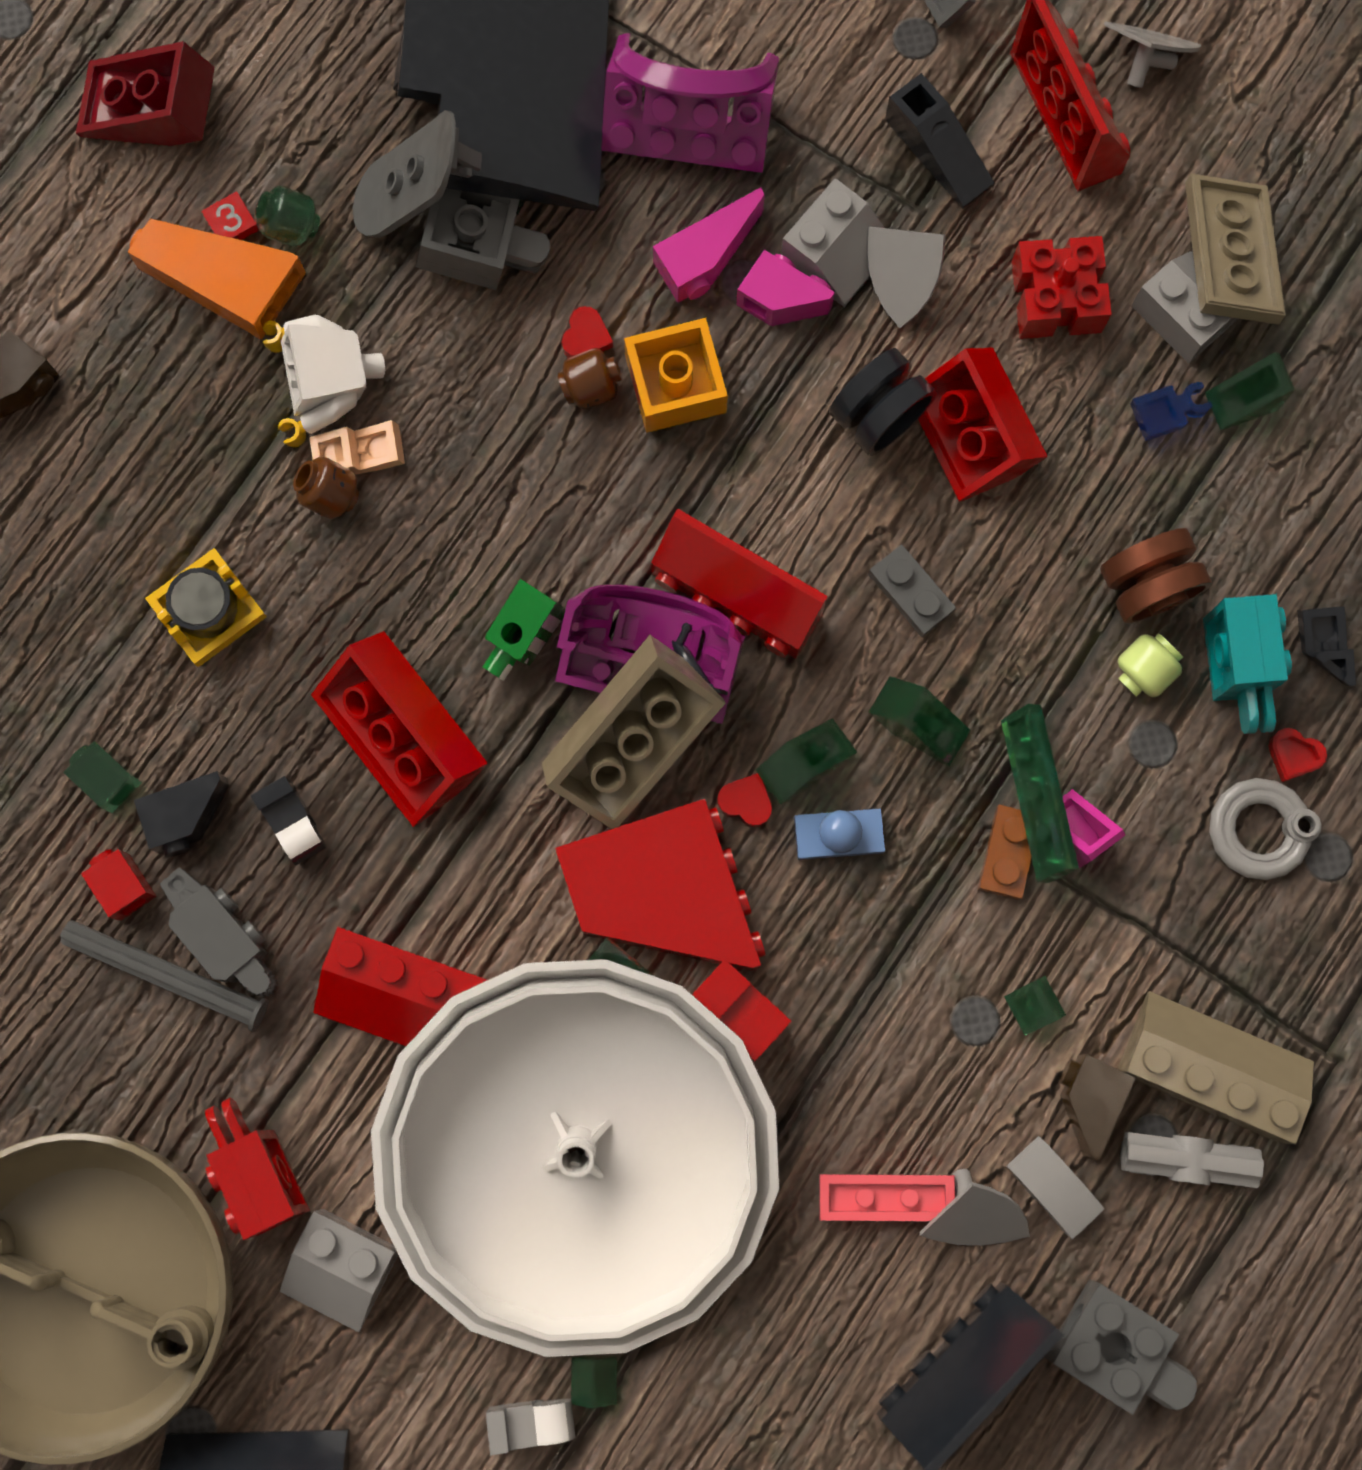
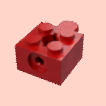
[205,1097,310,1240]

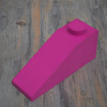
[653,188,765,303]

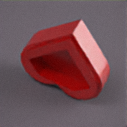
[562,306,614,358]
[1268,728,1327,782]
[717,772,772,827]

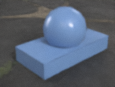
[794,809,885,860]

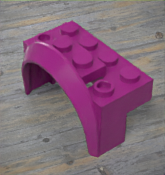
[602,33,779,173]
[555,585,745,724]

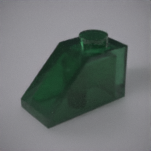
[868,676,971,766]
[755,718,857,804]

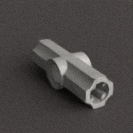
[1120,1132,1264,1188]

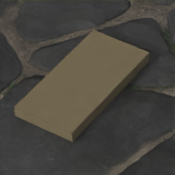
[1185,173,1286,325]

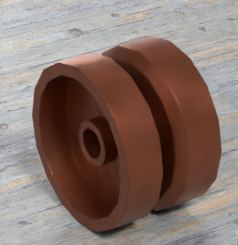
[1100,528,1213,624]

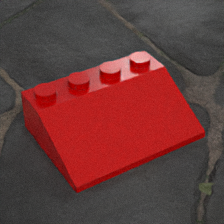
[1010,0,1130,192]

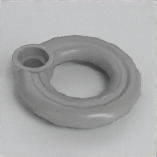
[1209,778,1322,880]

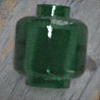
[254,185,320,247]

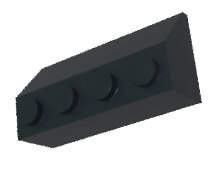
[159,1429,349,1470]

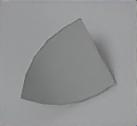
[1104,21,1201,87]
[868,226,946,328]
[919,1169,1029,1246]

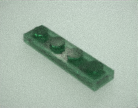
[1001,704,1079,883]

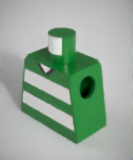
[482,579,566,681]

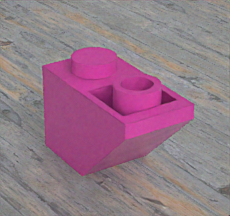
[736,250,835,326]

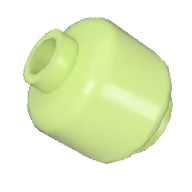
[1118,633,1183,697]

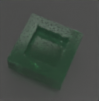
[1004,976,1066,1035]

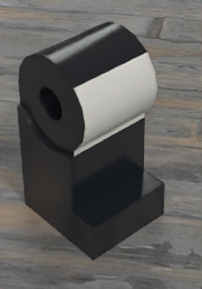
[250,776,327,865]

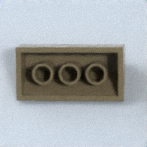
[542,635,725,829]
[1117,991,1314,1144]

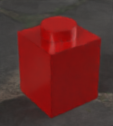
[81,849,157,921]

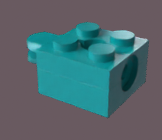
[1203,594,1292,734]

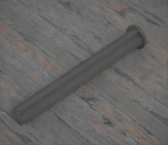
[60,921,269,1032]

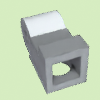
[486,1399,576,1456]

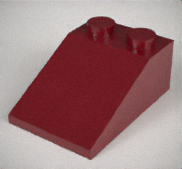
[76,41,215,146]

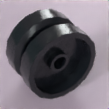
[829,348,938,456]

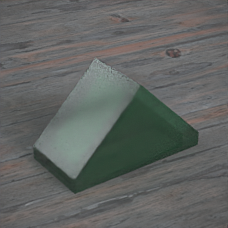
[1205,352,1295,430]

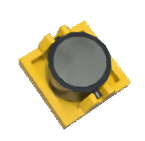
[145,548,267,667]

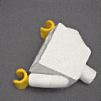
[263,315,385,448]

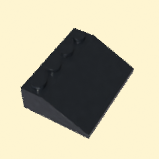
[877,1282,1063,1470]

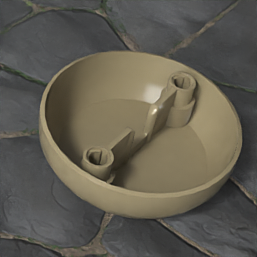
[0,1132,234,1465]

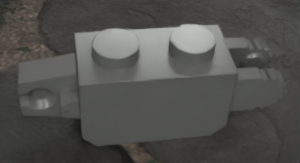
[160,867,278,998]

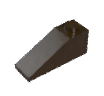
[0,330,58,419]

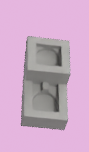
[1006,1136,1105,1240]

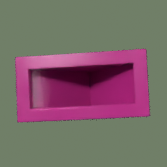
[1040,789,1125,868]

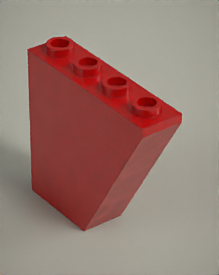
[555,799,766,971]

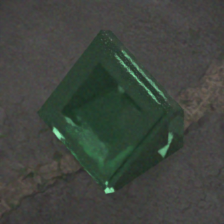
[571,1357,617,1408]

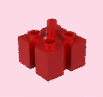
[1011,236,1112,339]
[692,959,792,1062]

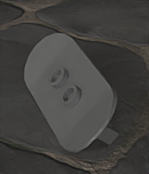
[353,110,482,238]

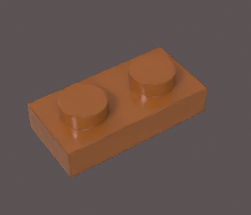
[977,805,1041,900]

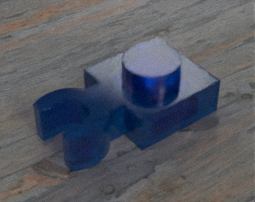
[1130,382,1212,442]

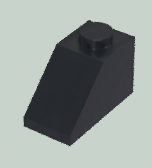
[134,771,229,857]

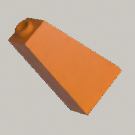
[128,218,306,340]

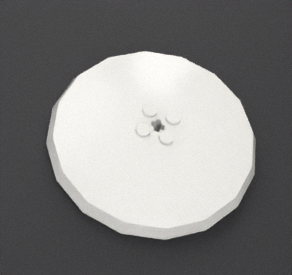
[371,959,779,1357]

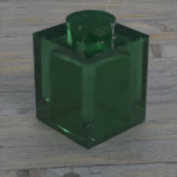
[63,741,142,813]

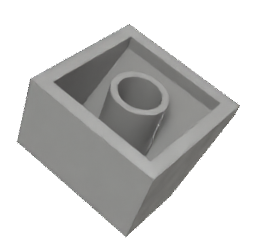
[781,178,885,307]
[1131,251,1238,364]
[279,1209,398,1332]

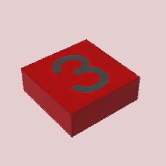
[201,191,259,240]

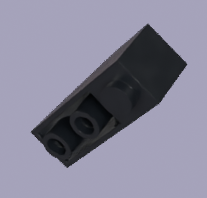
[885,73,995,209]

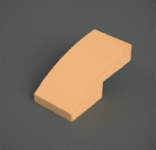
[309,420,405,474]

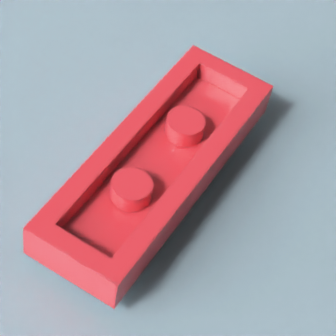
[819,1174,955,1221]

